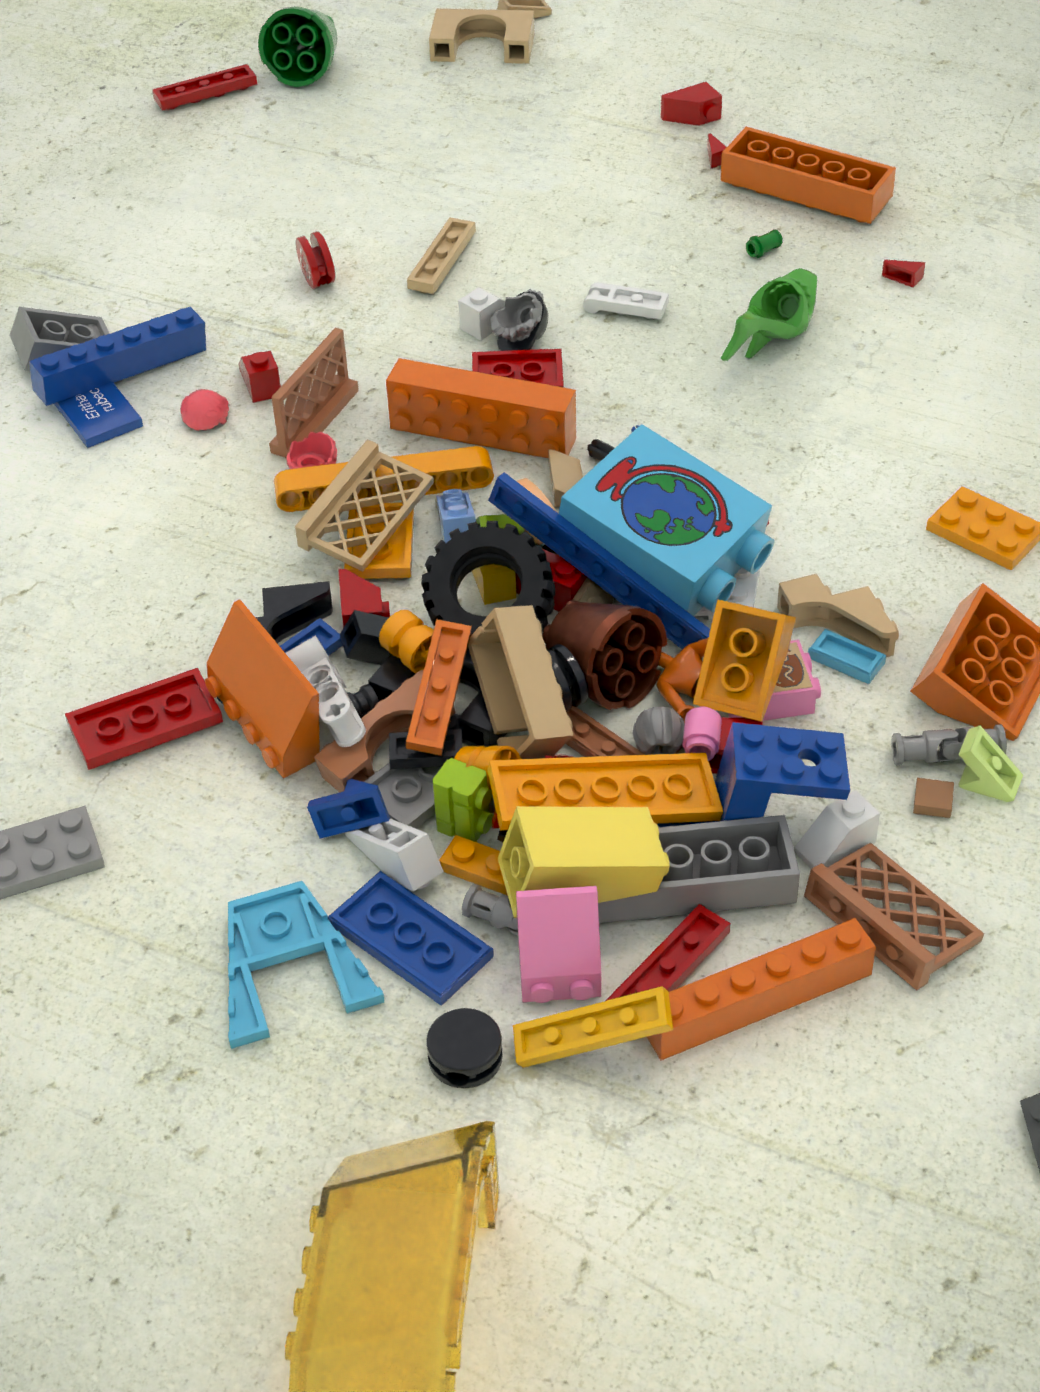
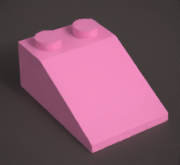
[516,886,601,1003]

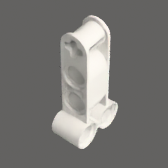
[286,635,366,747]

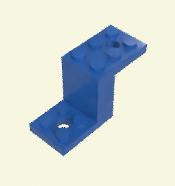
[657,722,850,828]

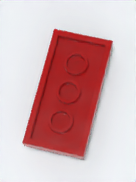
[65,668,223,770]

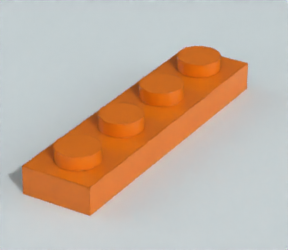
[406,619,471,756]

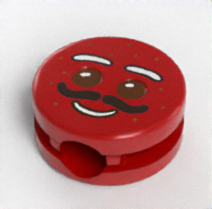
[295,231,336,289]

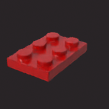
[472,349,564,387]

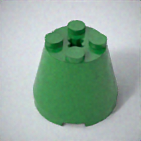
[258,7,337,87]

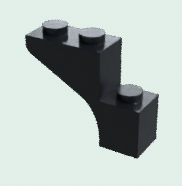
[256,581,333,644]

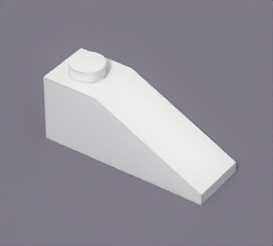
[344,818,444,891]

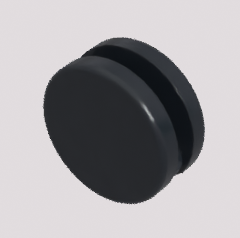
[548,644,588,712]
[426,1008,503,1088]

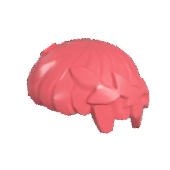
[180,389,229,431]
[287,432,337,469]

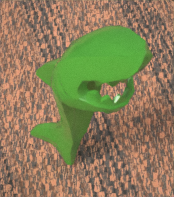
[721,268,817,361]

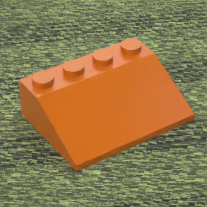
[910,583,1040,741]
[205,599,320,779]

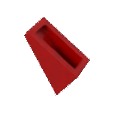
[707,133,726,169]
[882,259,926,288]

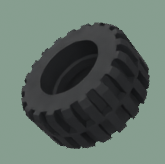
[421,521,555,650]

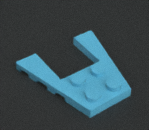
[228,881,384,1049]

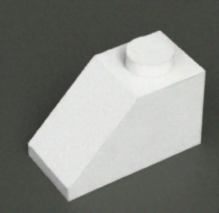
[458,287,505,340]
[794,790,880,869]

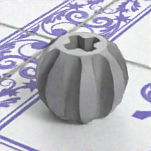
[633,707,685,755]

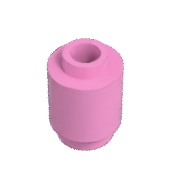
[682,706,722,761]

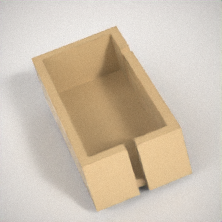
[468,605,574,759]

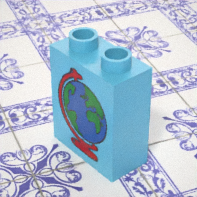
[559,424,774,616]

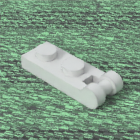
[583,282,669,319]

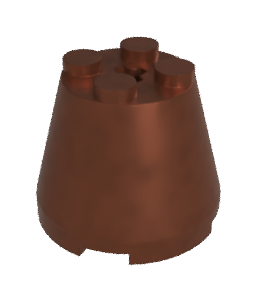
[542,600,667,710]

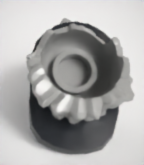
[490,289,548,351]

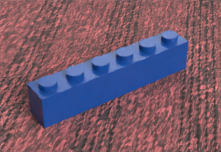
[29,306,206,406]

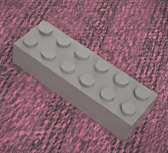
[598,815,800,923]

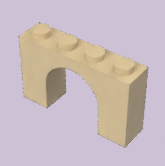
[429,8,535,64]

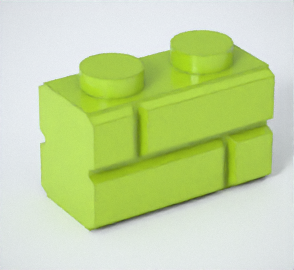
[432,758,493,842]

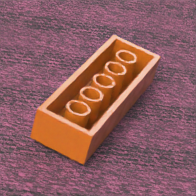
[721,126,896,224]
[386,358,576,458]

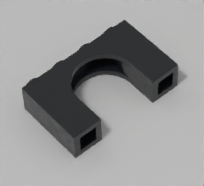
[368,650,507,747]

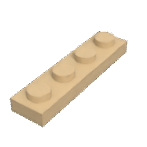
[407,217,476,294]

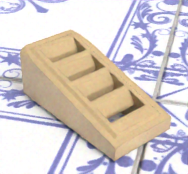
[497,0,552,19]

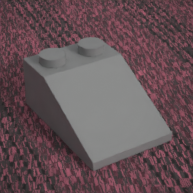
[10,307,110,371]

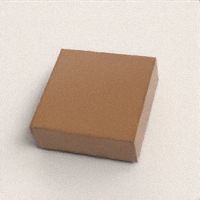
[913,778,954,818]

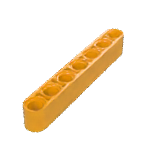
[274,446,494,512]

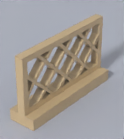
[295,439,434,572]

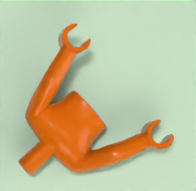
[656,638,708,723]

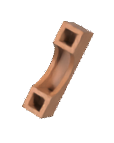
[314,669,456,793]

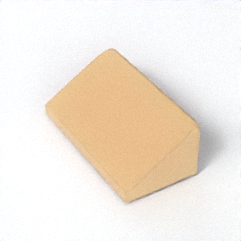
[548,449,583,507]

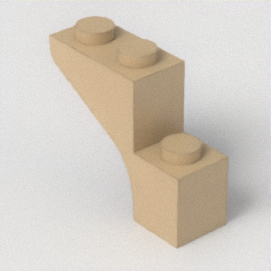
[777,573,899,657]

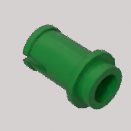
[746,229,783,258]

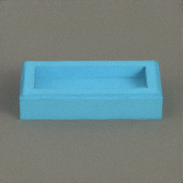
[808,629,886,684]

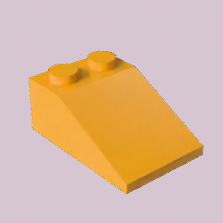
[693,599,796,721]

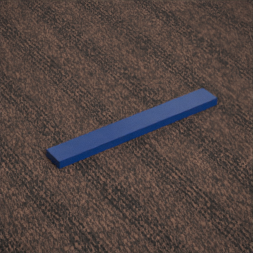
[488,472,710,650]

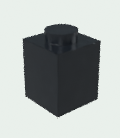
[340,610,390,665]

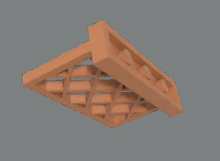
[269,327,359,458]
[804,842,984,990]

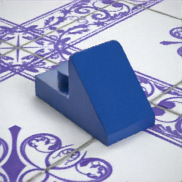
[307,779,390,839]

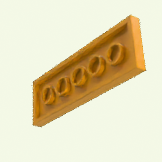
[487,753,723,830]

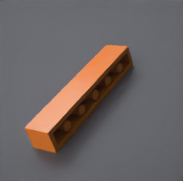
[647,918,876,1060]

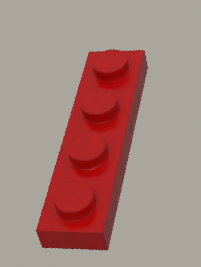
[152,64,257,110]
[606,904,731,1001]

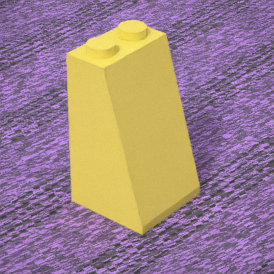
[498,806,670,918]

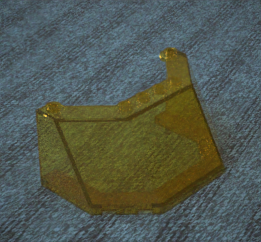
[285,1121,500,1392]

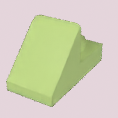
[958,725,1023,802]

